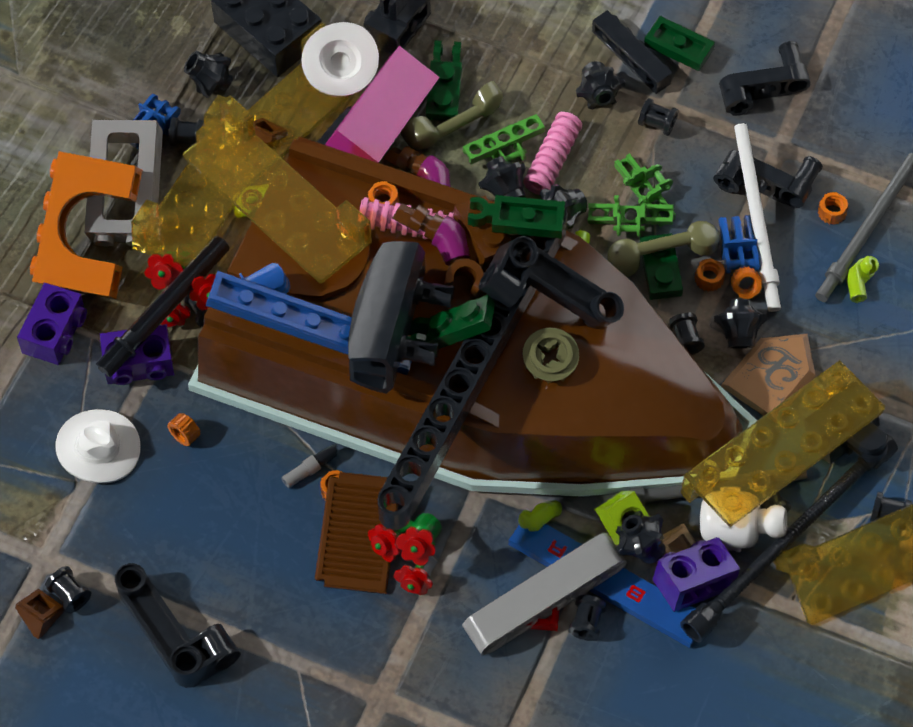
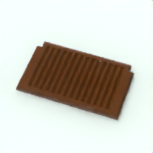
[315,472,399,594]

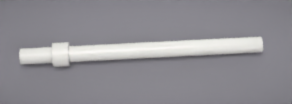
[734,123,781,312]

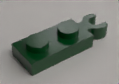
[468,195,565,239]

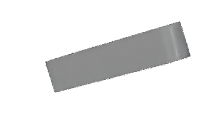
[462,533,627,656]

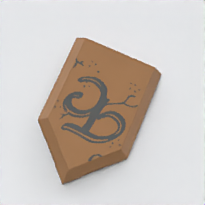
[721,334,815,424]

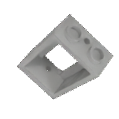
[84,120,163,247]

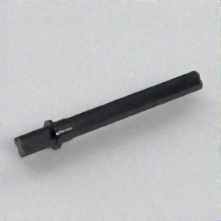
[96,236,229,377]

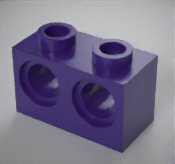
[17,282,87,365]
[100,324,174,385]
[653,537,740,612]

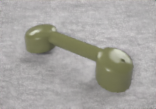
[400,81,504,151]
[607,221,720,277]

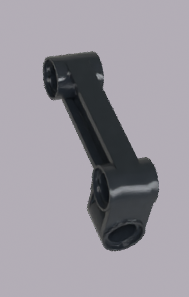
[478,236,625,329]
[115,563,241,688]

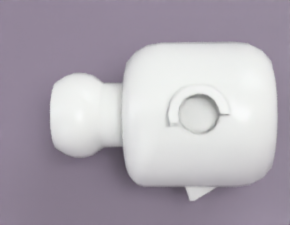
[700,488,787,552]

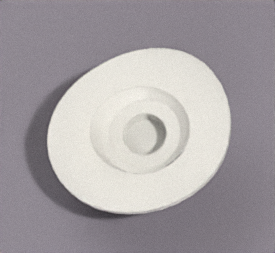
[301,22,379,97]
[56,409,140,483]

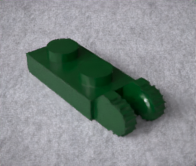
[426,40,462,121]
[408,295,495,349]

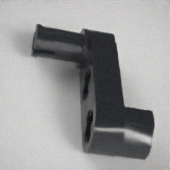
[719,41,811,116]
[713,150,823,208]

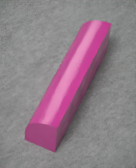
[325,46,439,163]

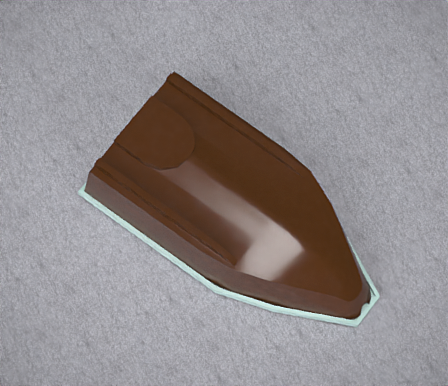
[188,136,757,496]

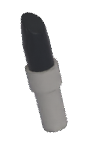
[281,443,337,488]

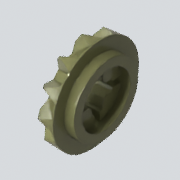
[522,328,579,384]

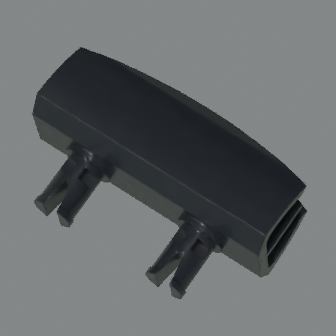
[348,241,455,394]

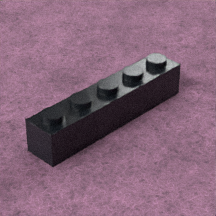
[592,10,672,94]

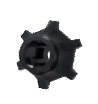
[184,51,233,98]
[576,61,625,109]
[478,156,526,198]
[540,184,587,229]
[714,299,767,349]
[615,511,666,564]

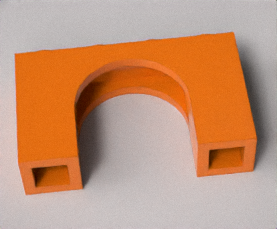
[30,151,143,299]

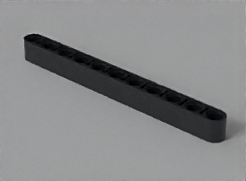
[377,208,568,530]

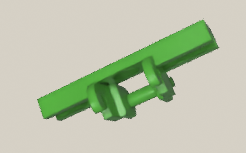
[463,114,545,164]
[614,153,676,227]
[588,195,674,237]

